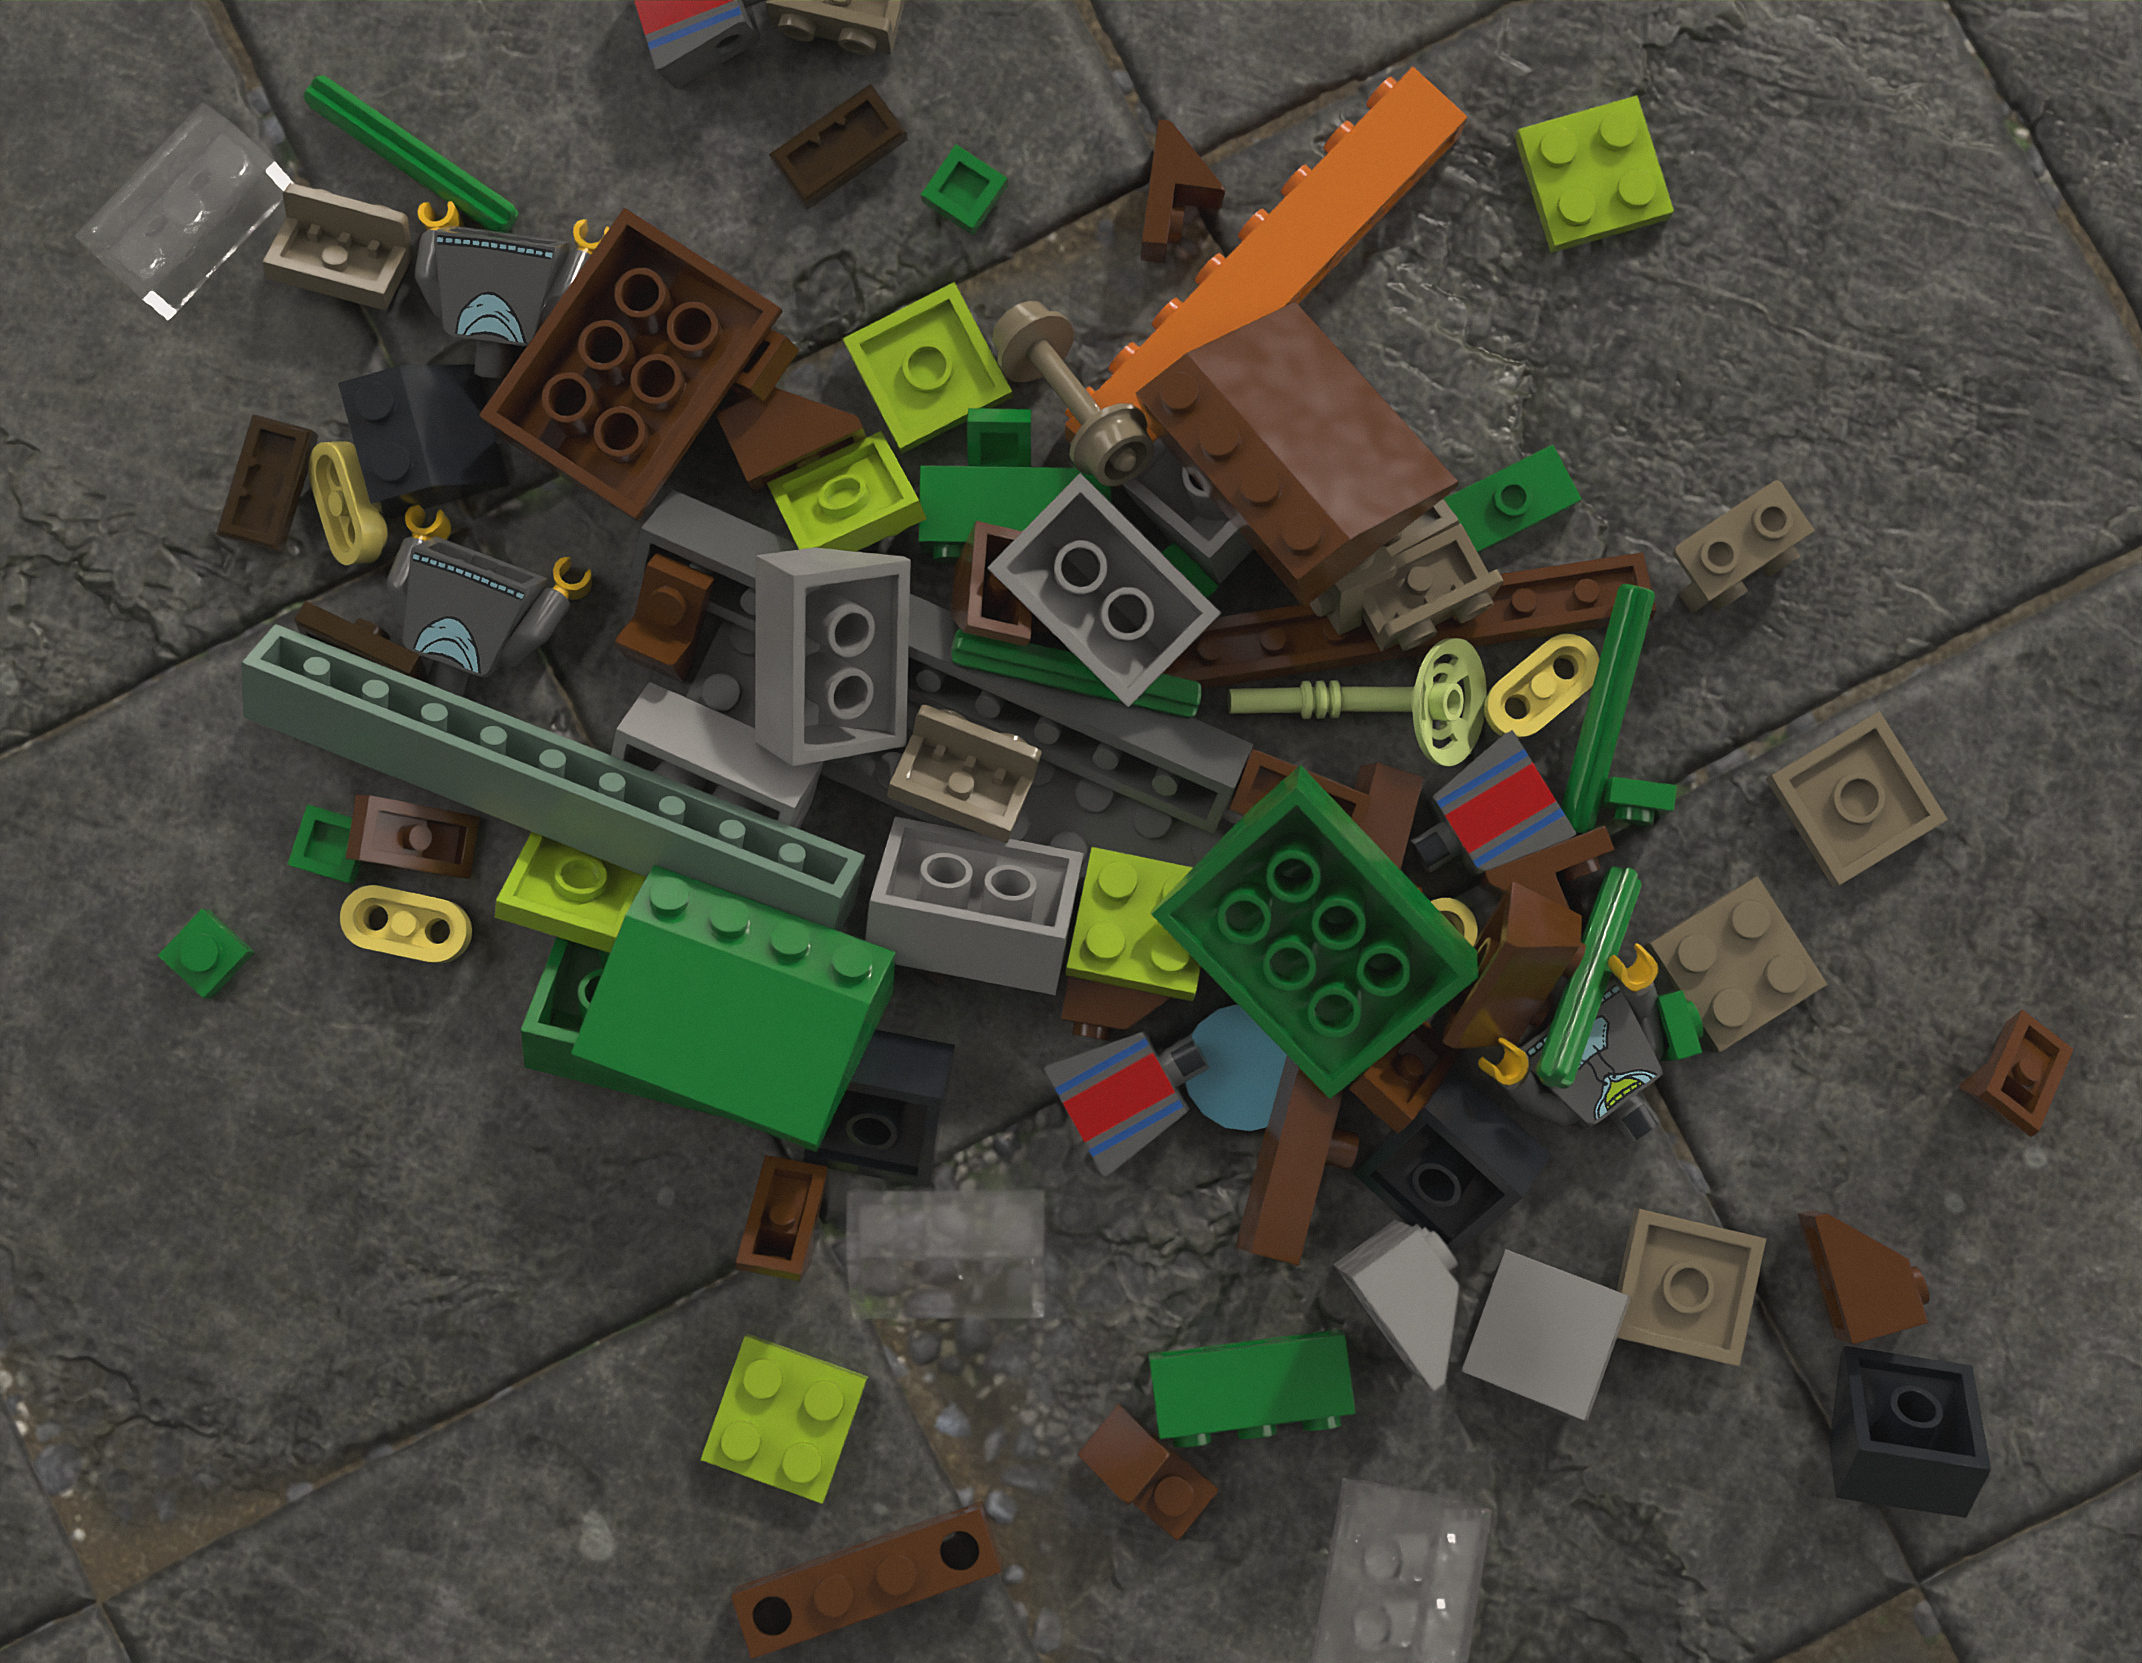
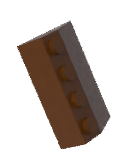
[479,207,783,521]
[1135,302,1459,607]

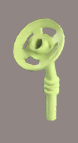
[1227,638,1487,766]

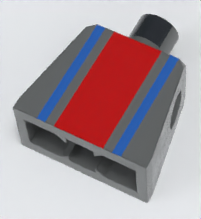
[634,0,765,89]
[1409,730,1577,877]
[1044,1030,1210,1177]

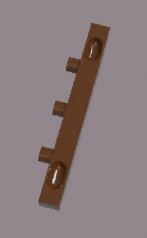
[1235,763,1424,1266]

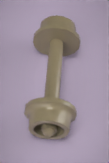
[992,301,1154,486]

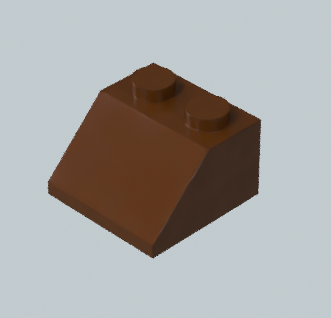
[1442,881,1586,1048]

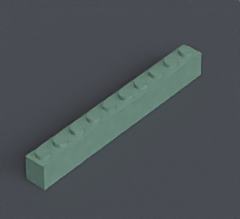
[242,624,865,932]

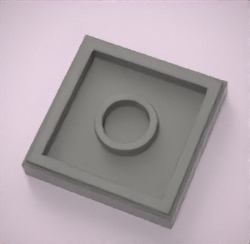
[1462,1249,1631,1421]

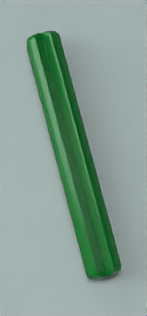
[303,75,519,233]
[1561,584,1655,834]
[951,628,1202,719]
[1535,866,1642,1089]

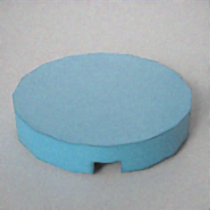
[1185,1004,1287,1131]

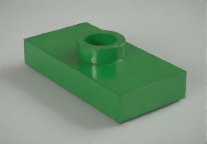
[1444,444,1582,554]

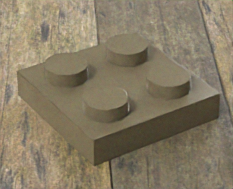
[1765,711,1948,887]
[1645,876,1828,1052]
[1616,1208,1766,1367]

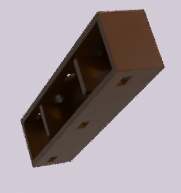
[730,1501,1003,1659]

